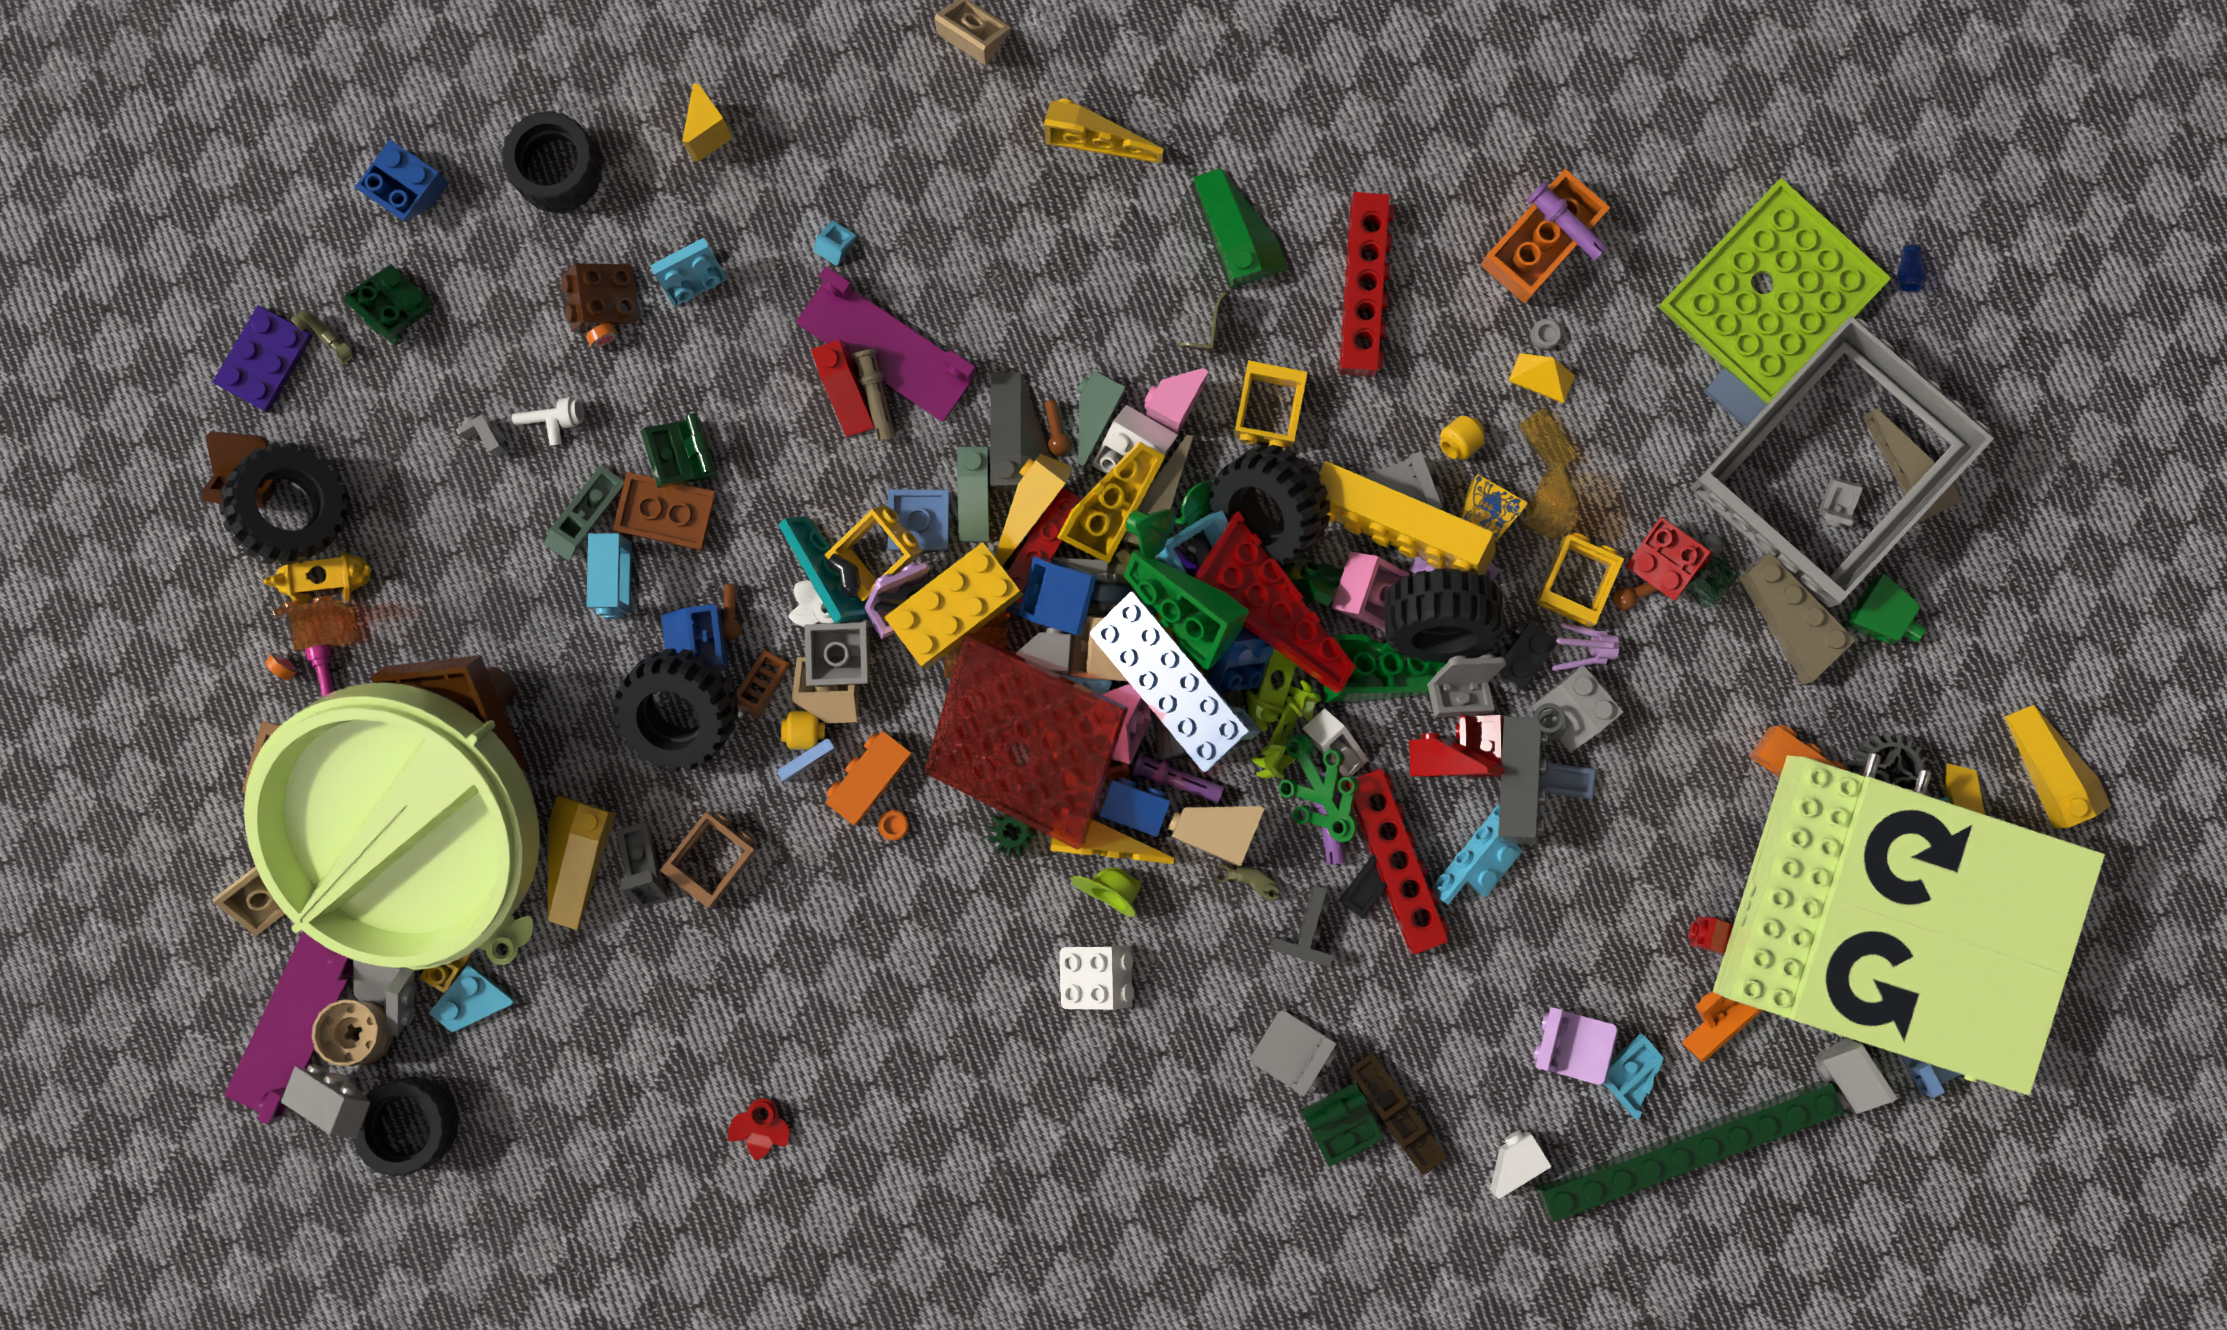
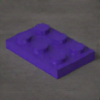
[212,305,313,413]

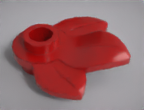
[727,1098,790,1161]

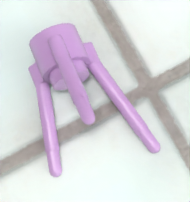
[1552,622,1619,671]

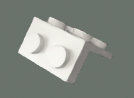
[1060,946,1134,1010]

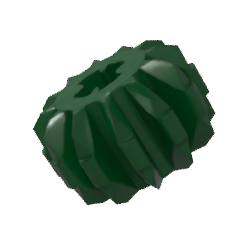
[987,806,1039,858]

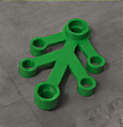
[1278,733,1359,842]

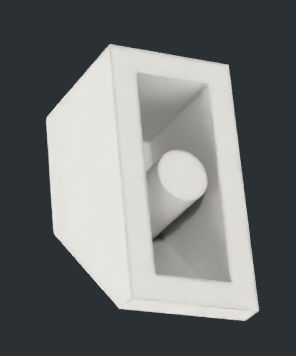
[1302,708,1369,777]
[1490,1130,1551,1199]

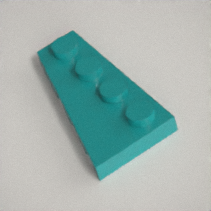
[778,516,869,624]

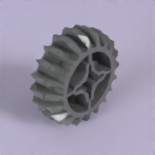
[1846,732,1932,795]

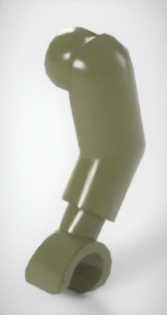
[291,310,352,365]
[1213,863,1280,901]

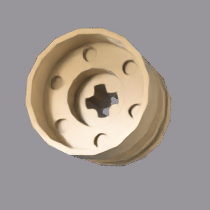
[312,1000,393,1066]

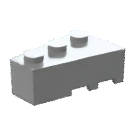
[281,1064,371,1139]

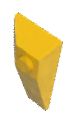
[1044,99,1164,164]
[1057,441,1166,564]
[995,454,1073,566]
[2004,705,2111,829]
[548,795,616,930]
[1050,807,1174,864]

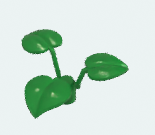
[1126,479,1213,573]

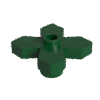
[1280,553,1343,607]

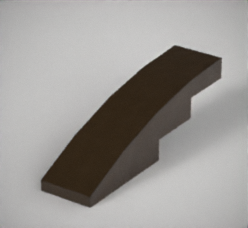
[1348,1052,1448,1177]

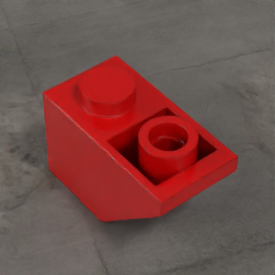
[1688,916,1733,956]

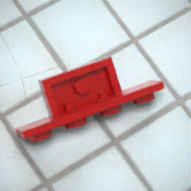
[1007,488,1082,604]

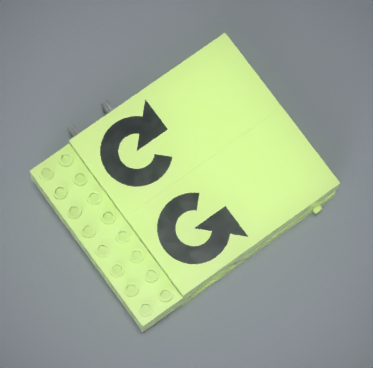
[1712,753,2105,1096]

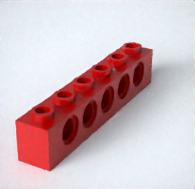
[1338,192,1394,377]
[1346,768,1450,955]

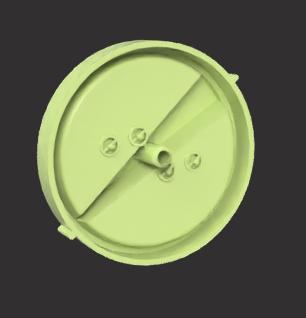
[244,683,540,970]

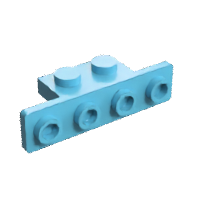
[1432,804,1523,904]

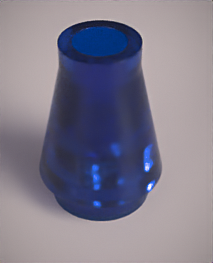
[1895,245,1927,292]

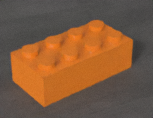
[1480,168,1610,304]

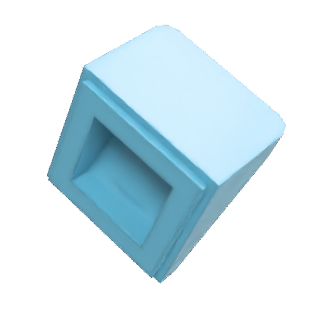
[814,220,857,266]

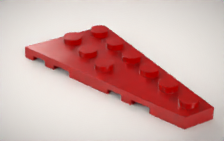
[1194,511,1355,693]

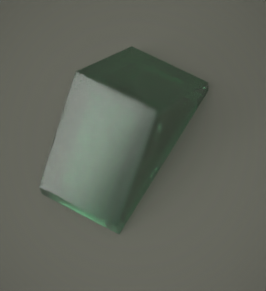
[1686,555,1739,608]

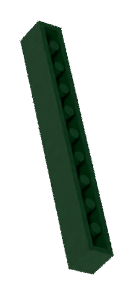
[1536,1080,1844,1222]

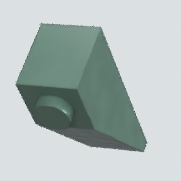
[1077,370,1125,471]
[957,447,989,542]
[544,465,624,561]

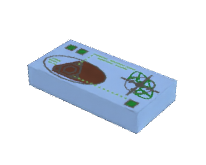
[777,738,838,782]

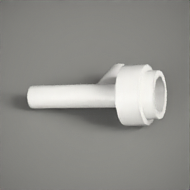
[512,397,584,445]

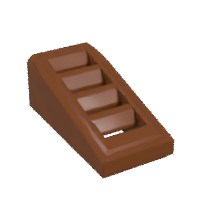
[735,649,790,719]

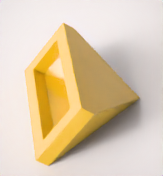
[1508,353,1575,404]

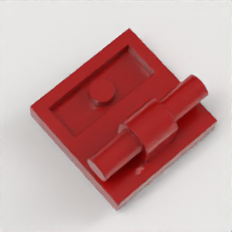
[1626,517,1713,601]

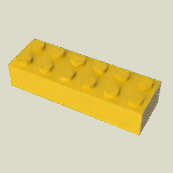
[1319,461,1496,576]

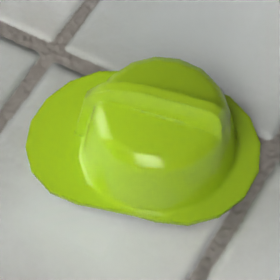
[1071,867,1141,917]

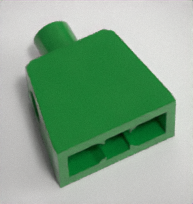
[1844,573,1926,644]

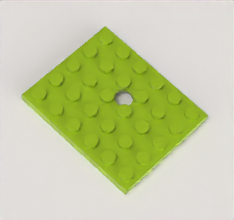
[1658,178,1891,404]

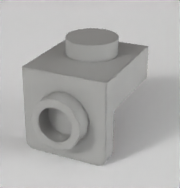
[456,415,507,457]
[1819,477,1863,527]

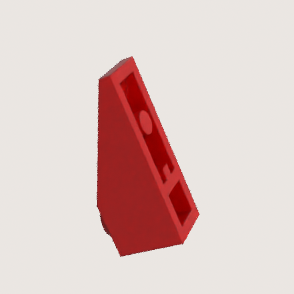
[811,339,875,437]
[1409,733,1505,777]

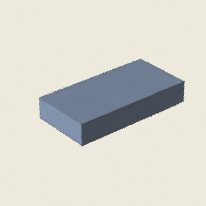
[1703,367,1767,427]
[1541,763,1597,800]

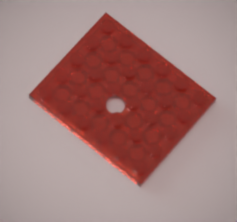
[924,633,1129,850]

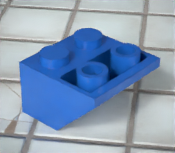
[354,140,449,222]
[1018,556,1097,635]
[661,604,729,668]
[1206,626,1274,693]
[1099,777,1170,837]

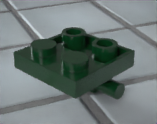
[345,264,434,346]
[640,413,717,488]
[1300,1082,1384,1167]

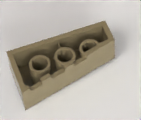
[1738,552,1856,685]

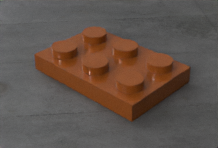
[613,472,717,551]

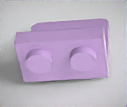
[864,562,930,639]
[1534,1007,1618,1085]

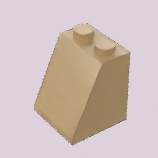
[1167,806,1265,866]

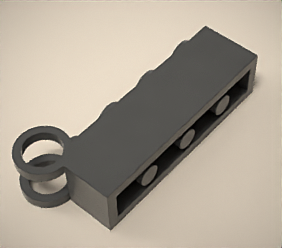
[1498,703,1567,845]

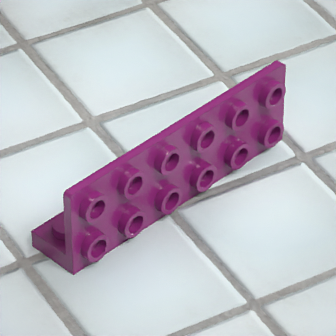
[796,266,977,422]
[225,931,353,1125]

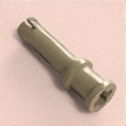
[851,347,896,441]

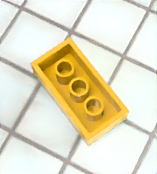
[884,542,1024,669]

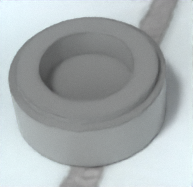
[1530,319,1562,351]

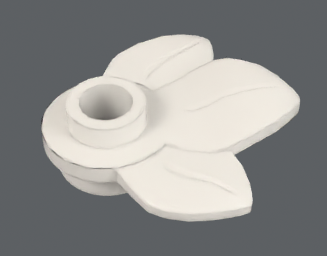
[788,580,834,627]

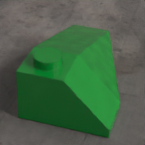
[1193,168,1288,288]
[1124,550,1249,671]
[1323,634,1447,703]

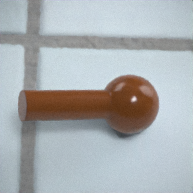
[1044,399,1072,457]
[1613,582,1659,610]
[723,583,741,641]

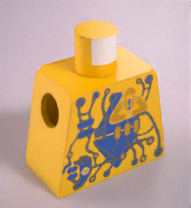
[1458,474,1527,542]

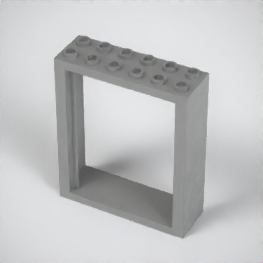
[1690,316,1994,609]

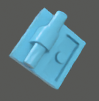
[650,238,727,307]

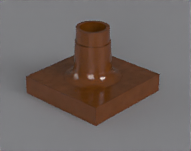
[370,655,527,771]

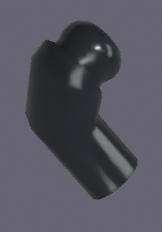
[827,553,861,597]

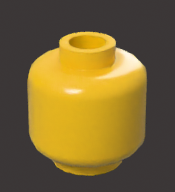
[1440,415,1485,460]
[781,711,825,750]

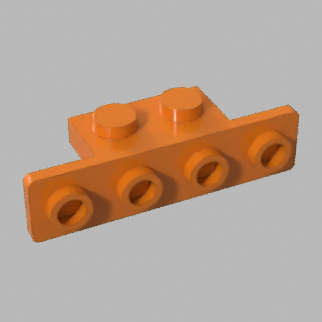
[1682,992,1763,1062]

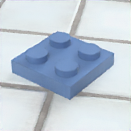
[888,489,949,551]

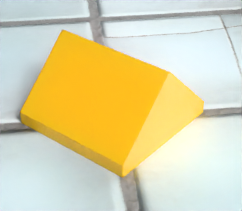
[682,83,733,161]

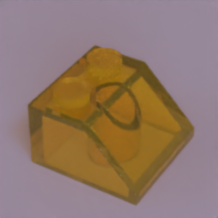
[1521,461,1579,540]

